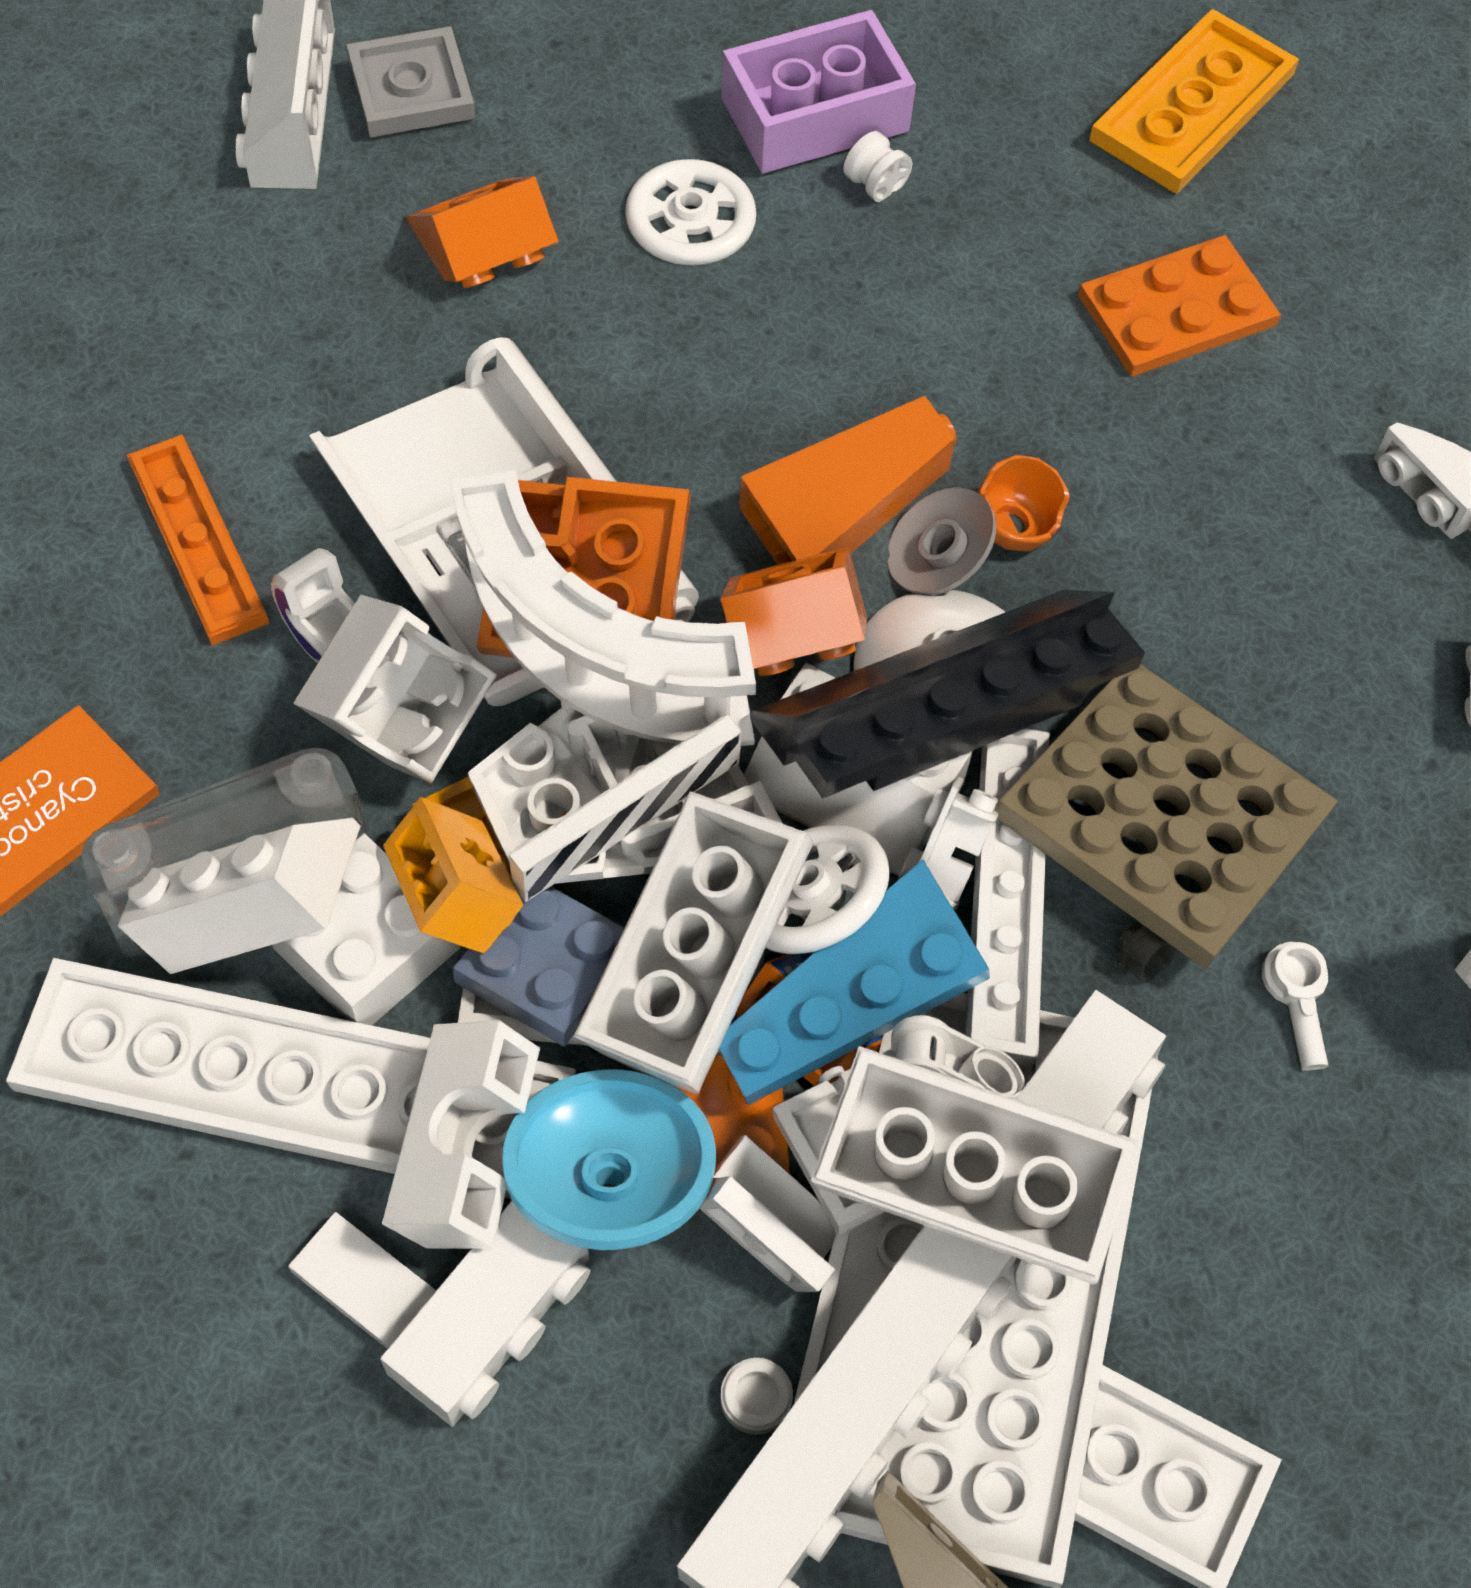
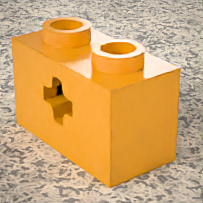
[383,797,524,954]

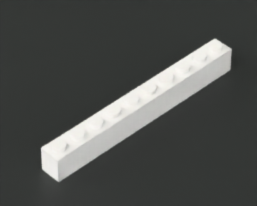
[677,990,1166,1588]

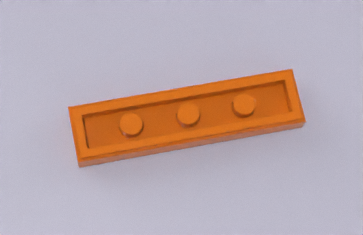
[127,434,270,646]

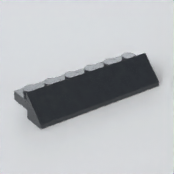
[750,590,1145,799]

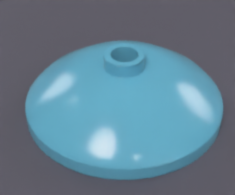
[502,1070,716,1250]

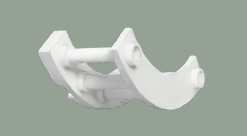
[449,469,756,746]

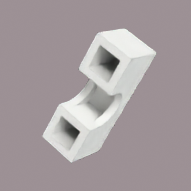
[382,1020,540,1249]

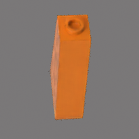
[739,396,956,565]

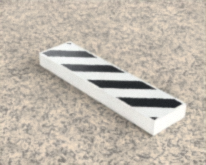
[509,715,742,902]

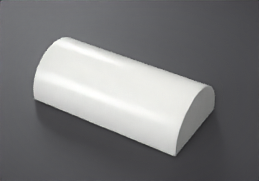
[573,791,813,1094]
[811,1046,1140,1285]

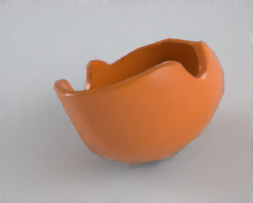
[978,454,1069,552]

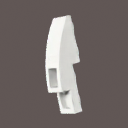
[1374,422,1471,539]

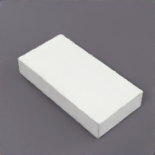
[288,1212,436,1349]

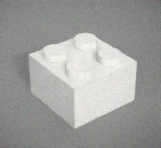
[272,833,460,1025]

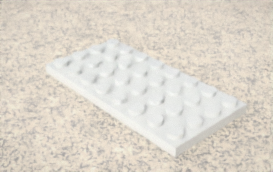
[794,993,1158,1588]

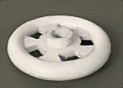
[625,159,756,265]
[765,825,890,954]

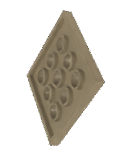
[995,664,1338,970]

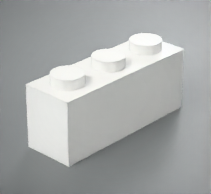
[380,1201,591,1427]

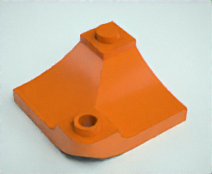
[477,477,691,658]

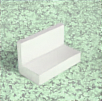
[699,1135,836,1292]

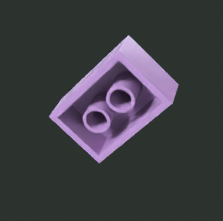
[721,10,916,174]

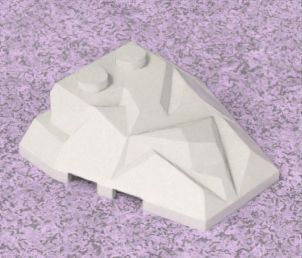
[468,701,783,884]

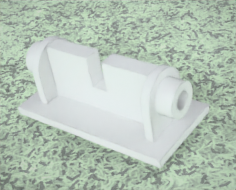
[897,777,999,909]

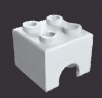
[293,595,497,784]

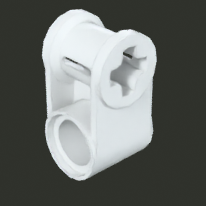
[891,1015,1025,1099]

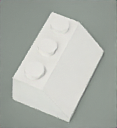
[744,663,972,877]
[117,818,360,974]

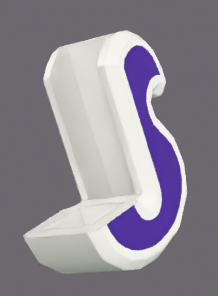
[271,548,355,663]

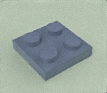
[453,886,625,1047]

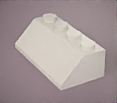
[236,0,335,189]

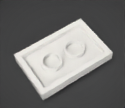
[1074,1365,1282,1588]

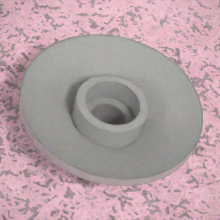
[887,487,996,595]

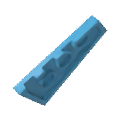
[719,859,990,1105]

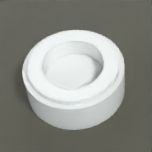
[720,1358,793,1434]

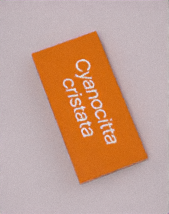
[0,705,160,917]

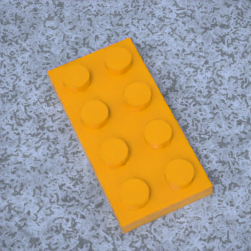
[1089,9,1299,194]

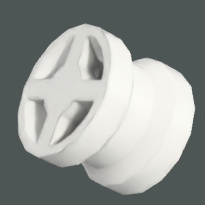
[843,131,913,202]

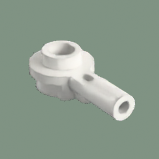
[1262,942,1328,1071]

